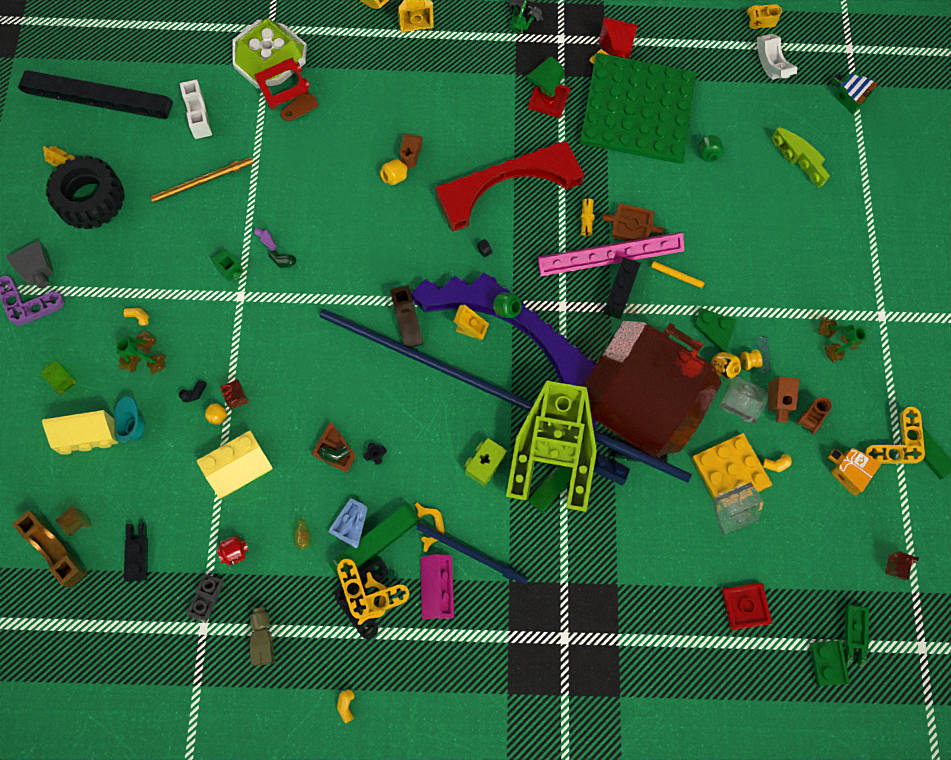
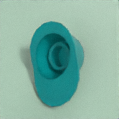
[114,397,145,443]

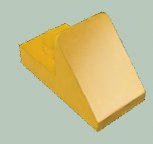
[453,305,489,340]

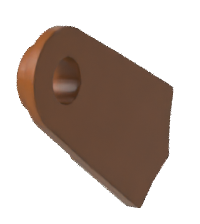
[281,93,319,121]

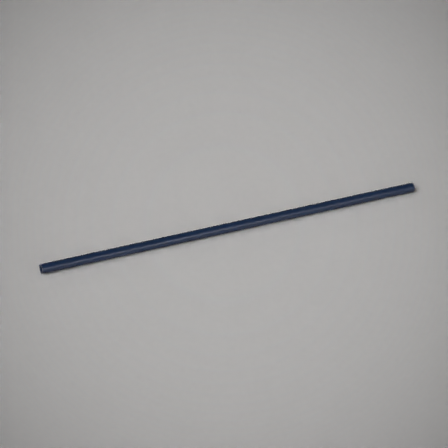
[320,309,692,483]

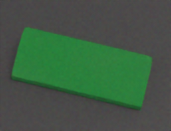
[528,465,573,514]

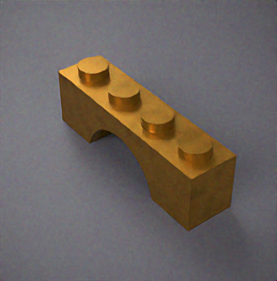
[12,510,88,588]

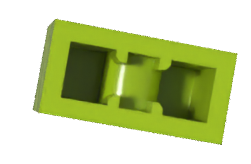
[464,438,507,487]

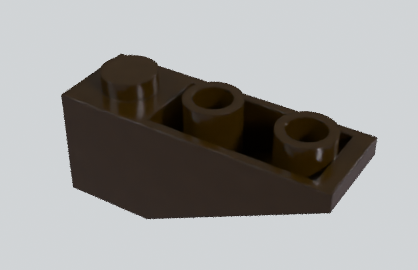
[390,285,423,348]

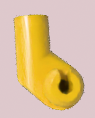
[124,308,149,326]
[336,689,354,724]

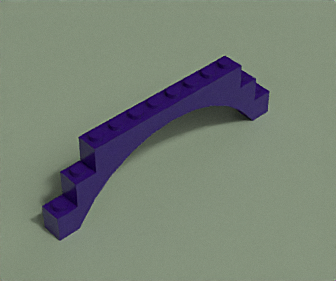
[411,272,598,430]

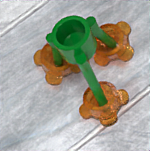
[819,317,867,363]
[116,331,165,375]

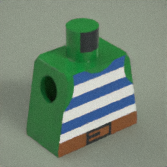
[831,72,878,114]

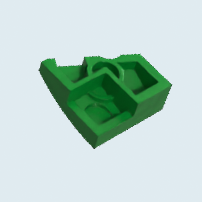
[527,56,565,97]

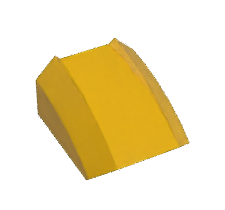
[398,0,434,33]

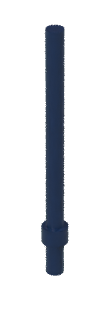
[416,522,528,585]

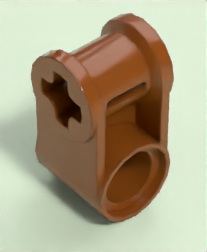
[400,133,423,169]
[796,397,832,435]

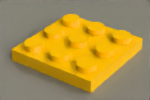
[691,433,773,511]

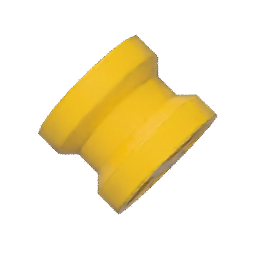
[740,349,762,370]

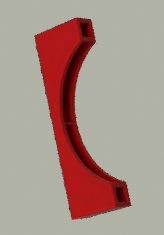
[435,141,584,232]

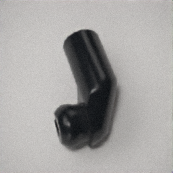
[179,380,207,403]

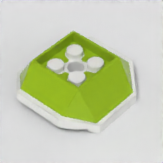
[233,18,307,89]

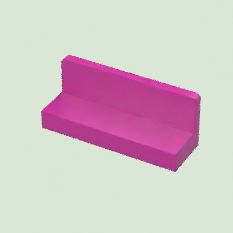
[420,554,454,620]

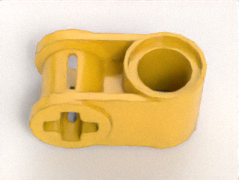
[747,4,782,29]

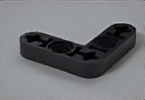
[335,561,388,640]

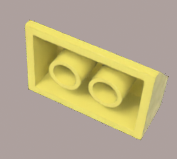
[42,410,118,455]
[197,431,273,499]

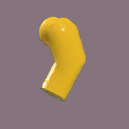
[762,454,792,472]

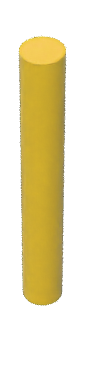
[651,261,705,289]

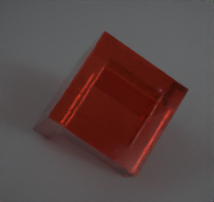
[885,551,919,581]

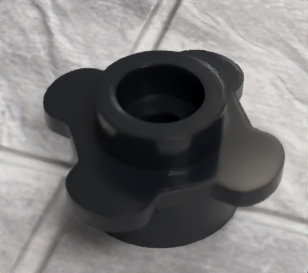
[364,443,387,465]

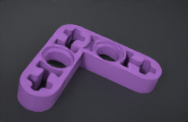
[0,276,65,326]

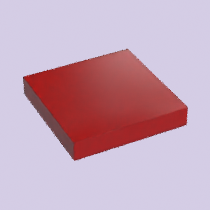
[528,84,571,118]
[721,583,772,630]

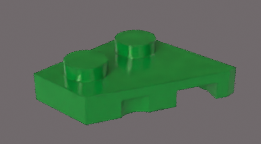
[694,308,736,352]

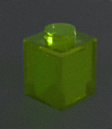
[40,360,77,395]

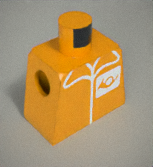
[828,448,882,496]

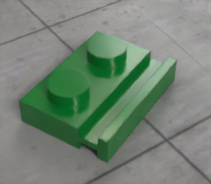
[809,640,850,686]

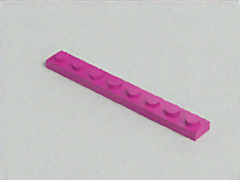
[538,232,684,276]

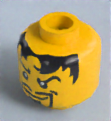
[711,352,741,379]

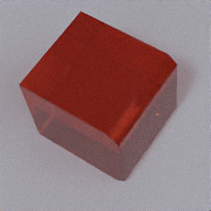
[220,380,249,410]

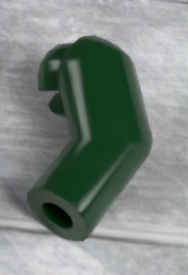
[269,250,296,268]

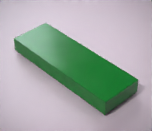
[907,424,951,480]

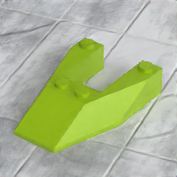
[506,381,597,512]

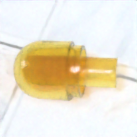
[294,521,311,550]

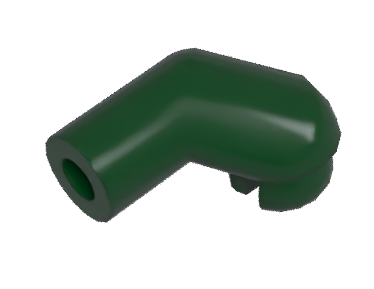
[319,446,350,463]

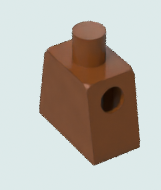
[768,377,799,423]

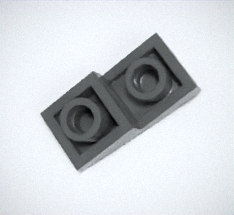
[186,574,224,623]

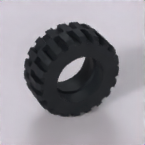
[46,156,125,229]

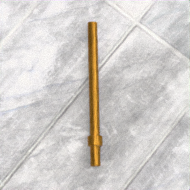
[150,157,254,203]

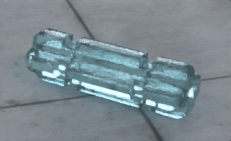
[756,336,771,373]

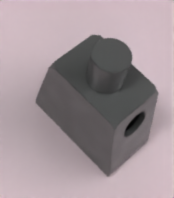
[6,241,54,288]

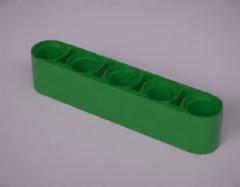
[329,504,421,581]

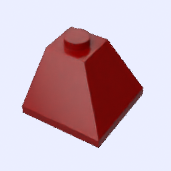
[599,17,638,59]

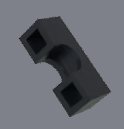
[603,257,641,319]

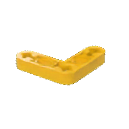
[863,407,925,464]
[337,559,409,619]

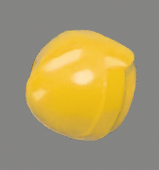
[205,403,228,425]

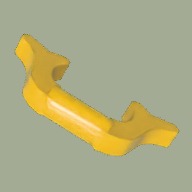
[415,503,445,553]
[358,572,389,625]

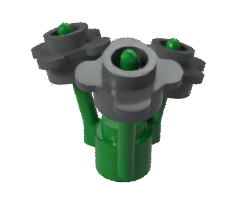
[507,0,543,33]

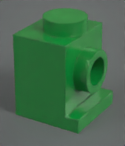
[212,249,243,281]

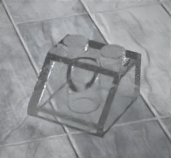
[719,375,768,424]
[713,482,764,536]

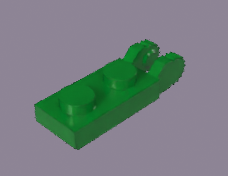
[844,604,869,667]

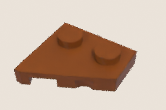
[311,422,356,473]

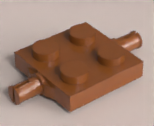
[602,203,664,241]

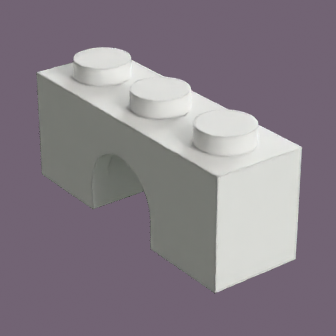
[180,80,212,139]

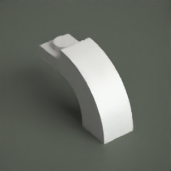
[757,34,797,80]

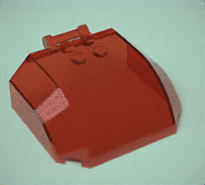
[582,321,722,457]

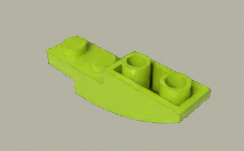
[771,127,830,188]

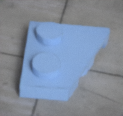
[328,498,368,549]

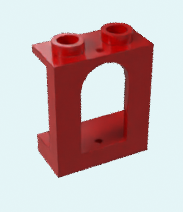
[254,57,310,111]

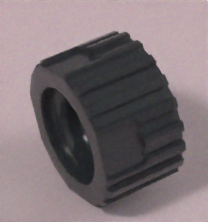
[477,239,492,258]

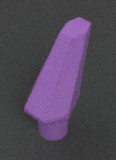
[254,228,277,251]

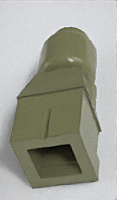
[249,607,275,666]

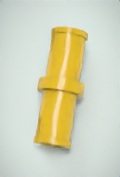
[580,199,595,236]

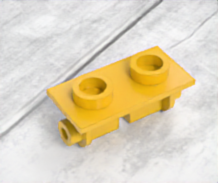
[43,146,75,167]

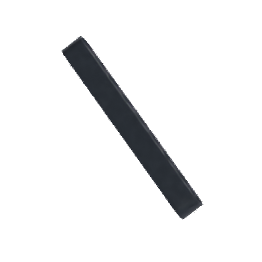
[18,70,173,119]

